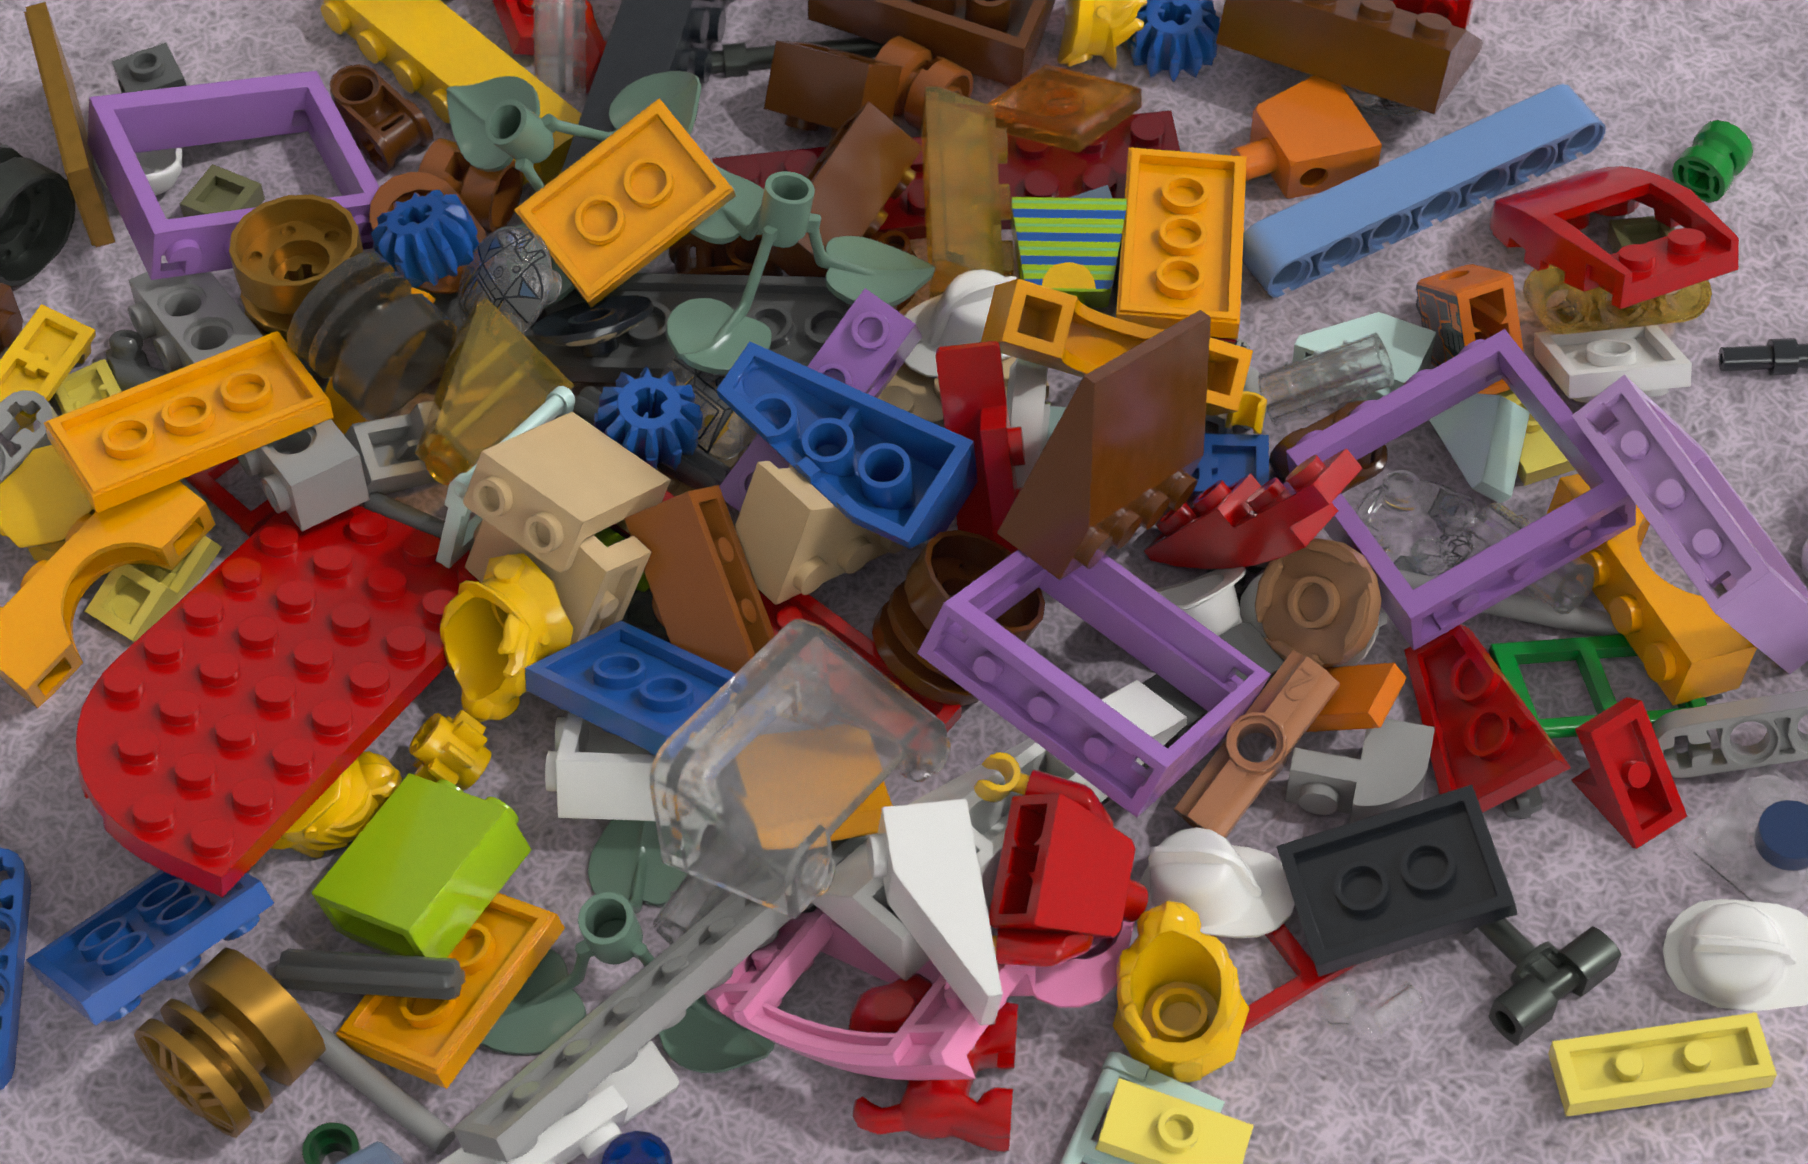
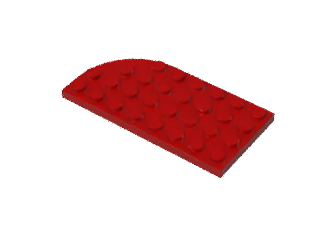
[76,505,481,898]

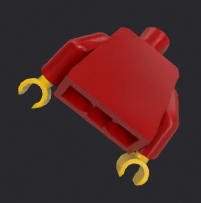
[974,752,1148,968]

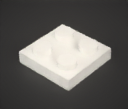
[1534,321,1692,403]

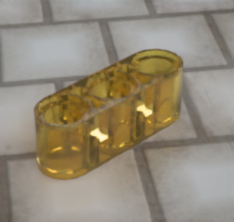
[1523,264,1712,334]

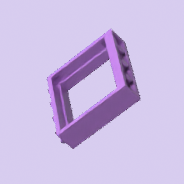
[87,71,379,280]
[1286,329,1636,650]
[917,550,1271,818]

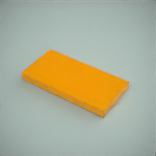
[1116,148,1246,339]
[44,331,334,513]

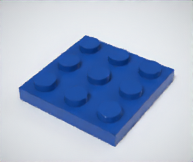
[26,870,275,1026]

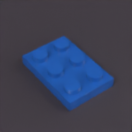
[525,620,762,760]

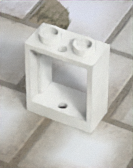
[545,712,732,823]

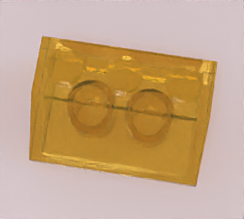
[921,86,1014,298]

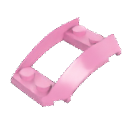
[704,907,1036,1080]

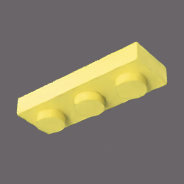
[1548,1012,1777,1117]

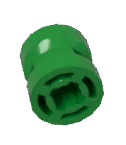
[1672,120,1753,203]

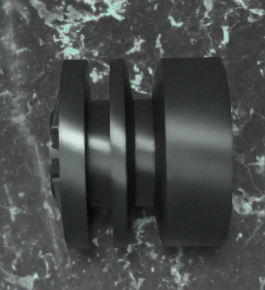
[0,143,76,286]

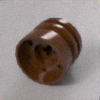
[872,530,1045,706]

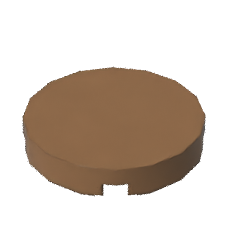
[1254,538,1382,669]

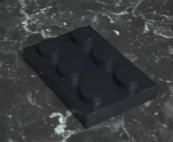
[1276,785,1518,977]

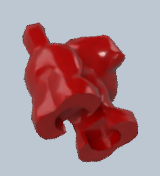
[848,973,1018,1152]

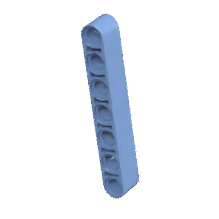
[1242,84,1606,298]

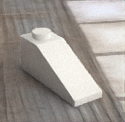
[867,799,1003,1026]

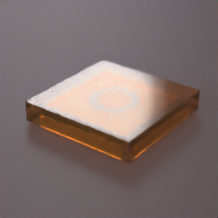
[980,64,1142,152]

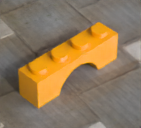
[981,279,1253,416]
[1546,474,1757,706]
[0,480,216,709]

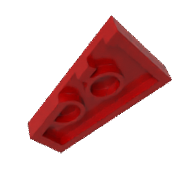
[1404,624,1571,813]

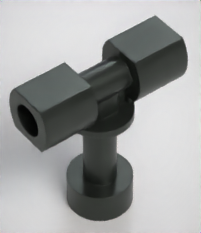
[1462,918,1622,1046]

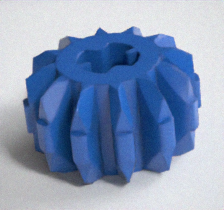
[1125,0,1220,82]
[371,189,480,288]
[594,366,703,471]

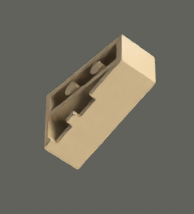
[735,461,904,605]

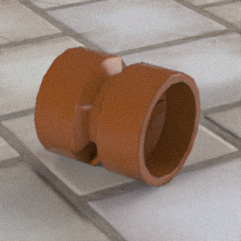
[875,35,973,135]
[418,138,524,234]

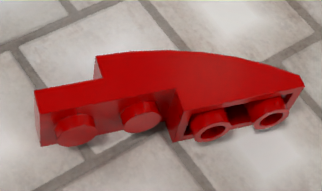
[1144,448,1363,569]

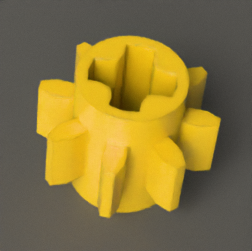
[408,709,492,791]

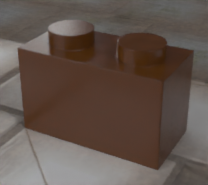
[764,40,902,138]

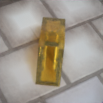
[415,298,575,486]

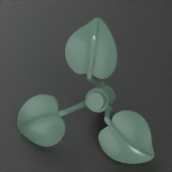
[447,71,701,311]
[666,160,936,375]
[480,820,775,1073]

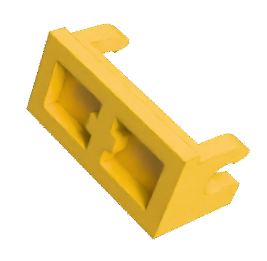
[0,304,96,434]

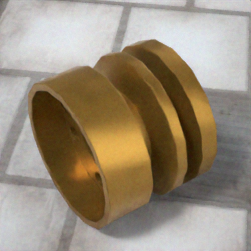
[229,194,369,358]
[134,947,326,1138]

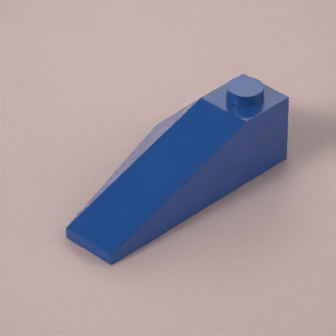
[716,341,978,549]

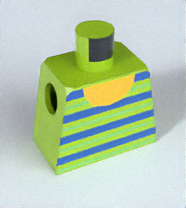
[1010,197,1127,308]

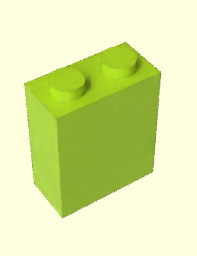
[311,773,531,958]

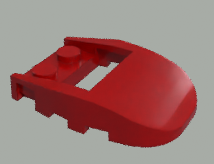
[1489,166,1739,309]

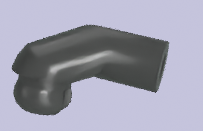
[106,330,168,391]

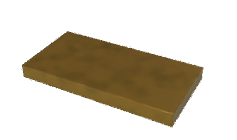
[24,2,116,247]

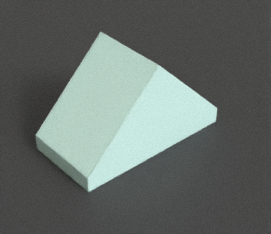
[1429,393,1530,503]

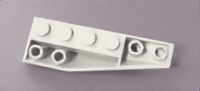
[807,680,1187,981]

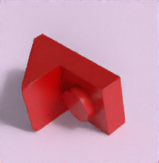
[1571,697,1687,849]

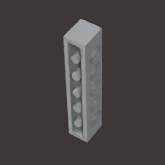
[128,272,370,531]

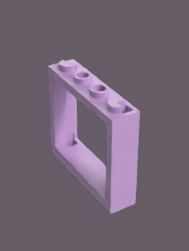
[1572,375,1808,674]

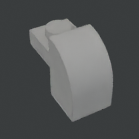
[1285,718,1435,823]

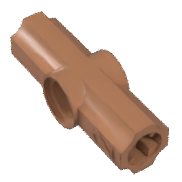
[1173,650,1340,838]

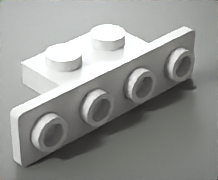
[437,1040,679,1164]

